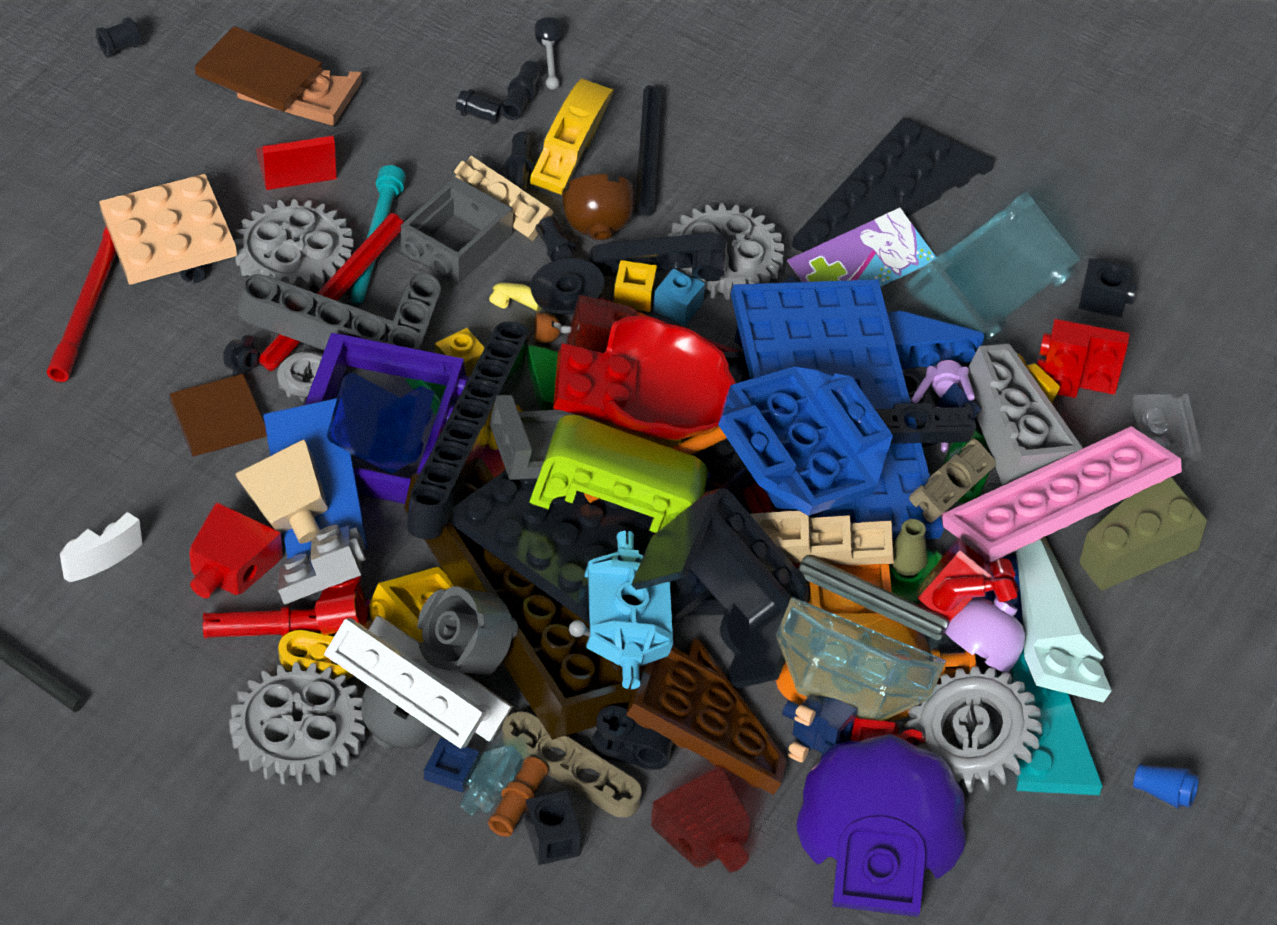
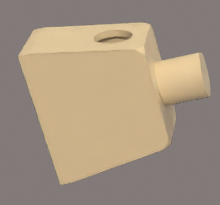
[236,439,328,543]

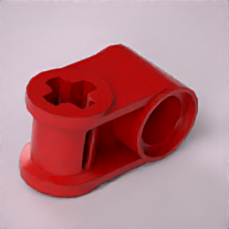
[315,575,370,636]

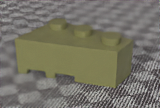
[1079,477,1207,591]

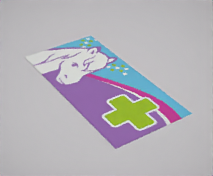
[787,208,938,287]

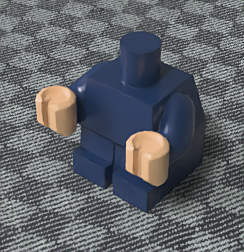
[782,695,857,763]

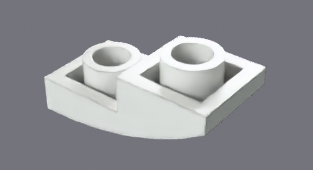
[60,512,143,582]

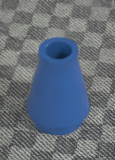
[1133,764,1199,809]

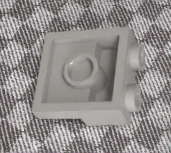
[278,525,366,605]

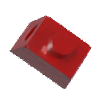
[189,502,283,598]

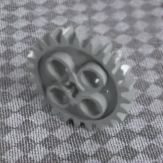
[234,199,354,291]
[667,203,784,300]
[229,662,366,785]

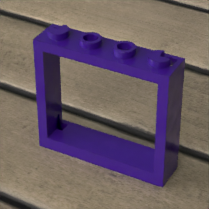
[304,333,469,504]

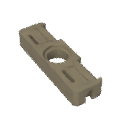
[909,439,996,522]

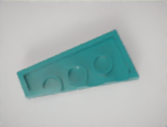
[1010,648,1102,795]

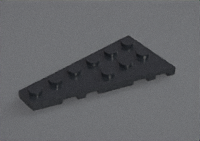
[792,117,994,252]

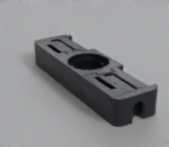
[875,403,976,444]

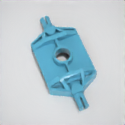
[584,531,673,689]

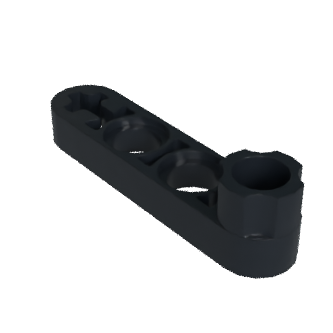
[589,233,727,281]

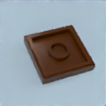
[169,374,267,457]

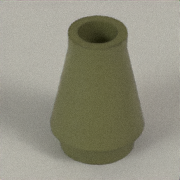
[892,519,928,576]

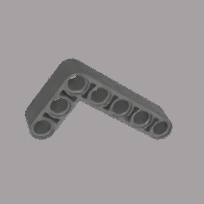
[237,273,441,350]

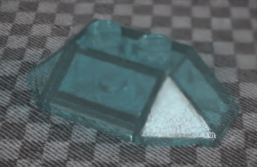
[776,597,946,721]

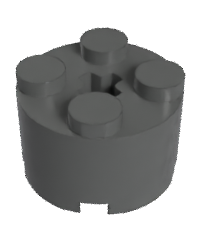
[417,586,518,675]

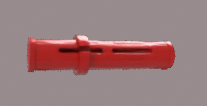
[203,606,321,639]

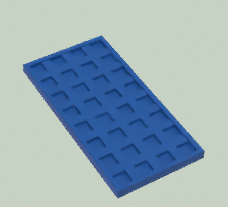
[731,280,944,541]

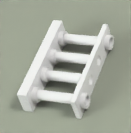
[324,615,513,749]

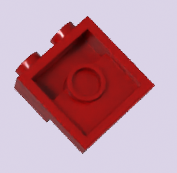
[1037,319,1130,398]

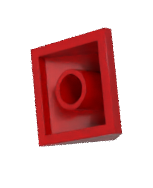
[256,136,336,190]

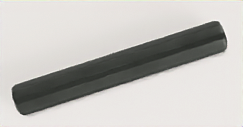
[798,555,949,640]

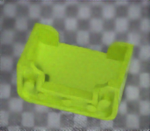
[529,415,708,533]

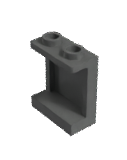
[490,395,599,480]

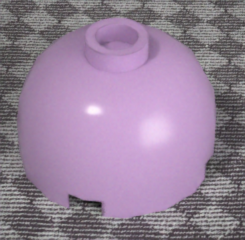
[945,597,1025,673]

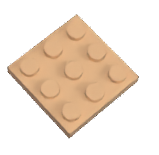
[99,174,237,285]

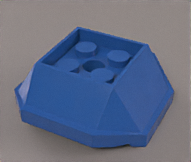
[718,366,893,516]

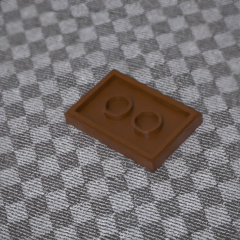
[195,26,322,112]

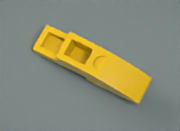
[530,78,613,195]

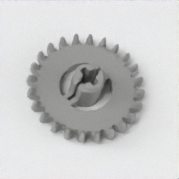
[905,666,1042,793]

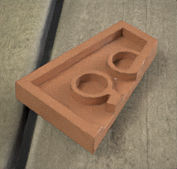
[237,70,362,126]

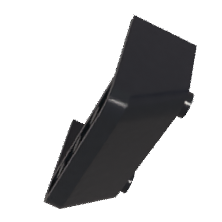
[631,488,809,689]

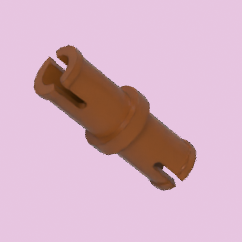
[488,756,548,837]

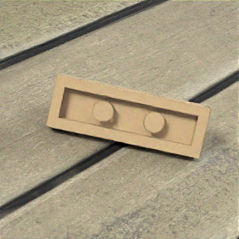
[454,156,554,241]

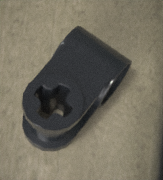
[592,705,673,770]

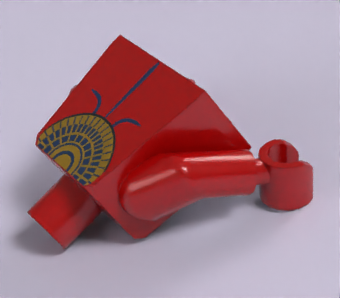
[917,538,1018,622]

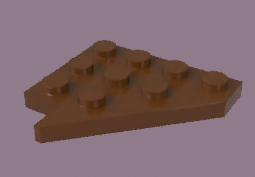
[626,638,787,795]

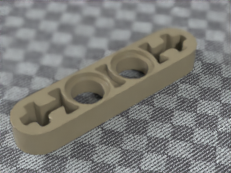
[502,712,641,817]

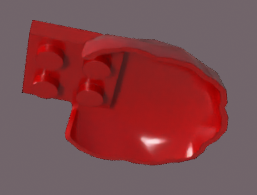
[553,315,735,440]

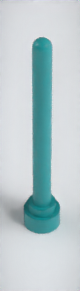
[350,165,406,305]

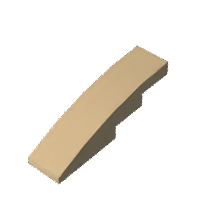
[750,511,894,565]

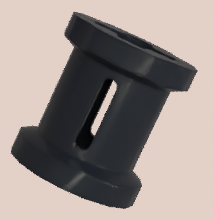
[96,17,141,58]

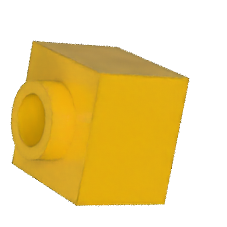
[614,260,657,312]
[435,328,485,377]

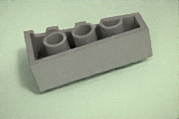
[968,344,1083,485]

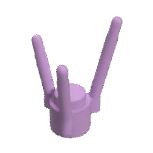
[911,360,975,453]

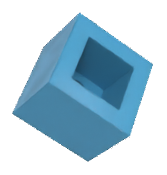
[653,269,705,326]

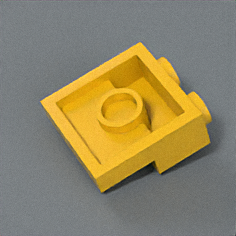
[369,566,454,643]

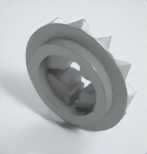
[277,351,323,403]

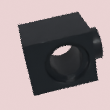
[1078,258,1137,318]
[525,790,581,865]

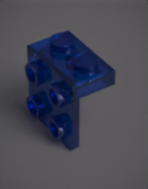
[327,373,434,474]

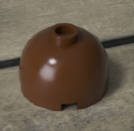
[562,174,635,240]

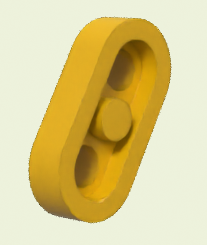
[278,630,354,680]

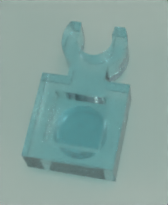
[460,745,522,816]

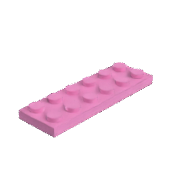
[942,426,1182,562]

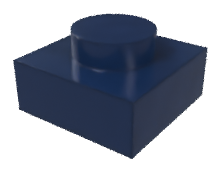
[424,738,479,793]

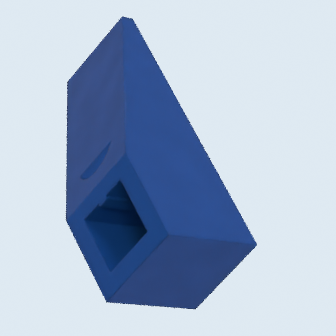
[887,311,984,369]

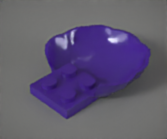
[797,734,966,917]

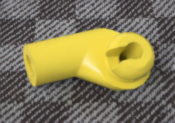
[489,282,543,312]

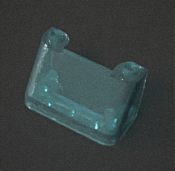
[904,191,1080,342]

